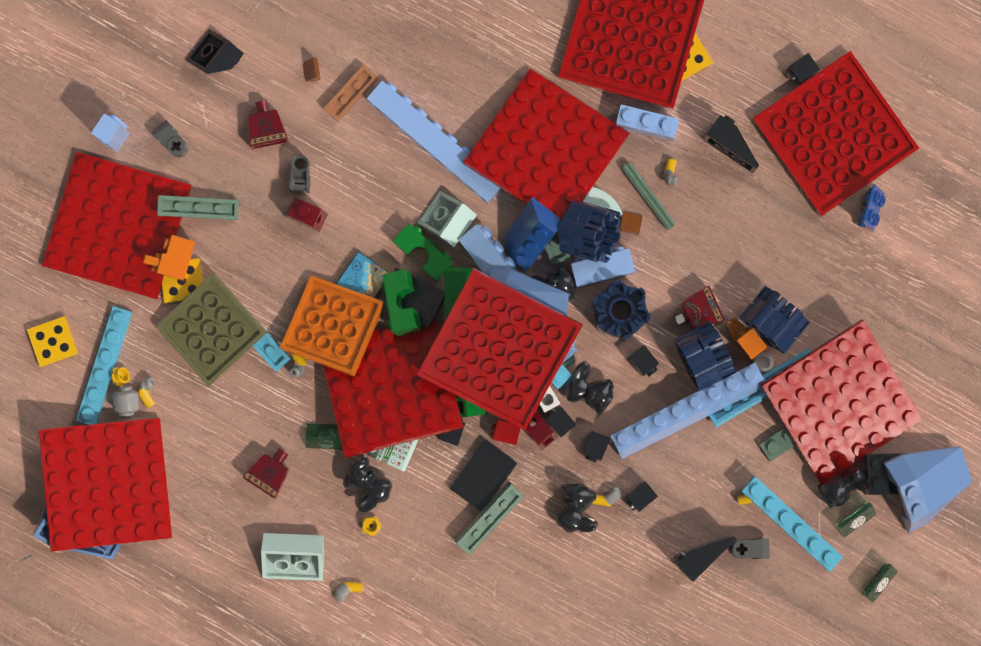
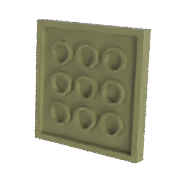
[155,273,268,386]

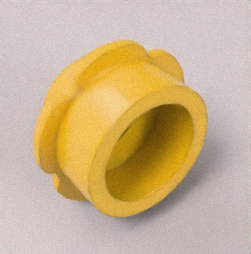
[111,367,130,386]
[361,516,381,536]

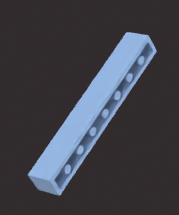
[366,81,501,204]
[459,224,577,362]
[610,363,765,459]

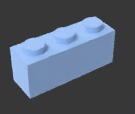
[616,105,679,141]
[91,113,130,152]
[570,246,635,288]

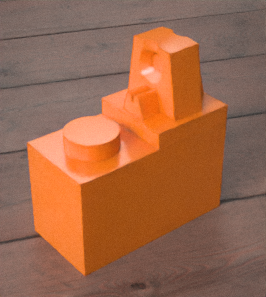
[143,235,195,281]
[725,317,767,361]

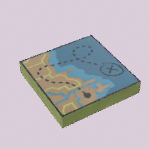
[336,251,389,298]

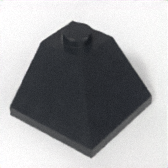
[186,29,244,74]

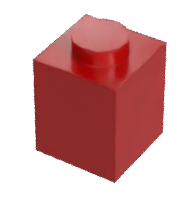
[490,420,520,445]

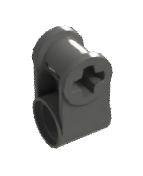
[151,120,188,158]
[289,154,311,193]
[730,538,770,559]

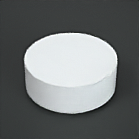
[753,352,774,372]

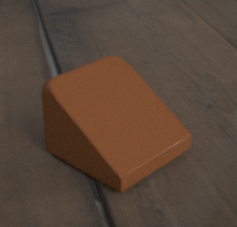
[303,57,321,82]
[620,212,643,235]

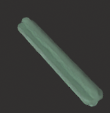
[622,162,675,230]

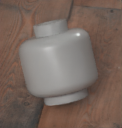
[113,386,139,416]

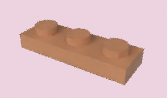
[323,64,378,123]

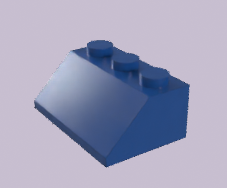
[503,197,561,272]

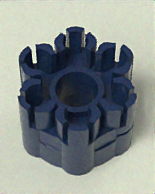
[559,201,621,263]
[592,280,650,341]
[739,286,810,354]
[674,322,736,391]

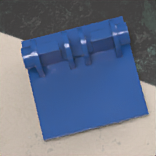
[857,184,886,231]

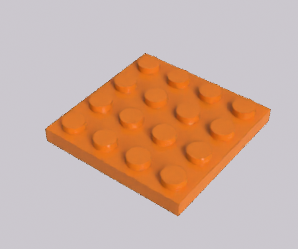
[280,276,385,376]

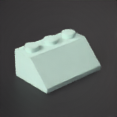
[261,533,324,581]

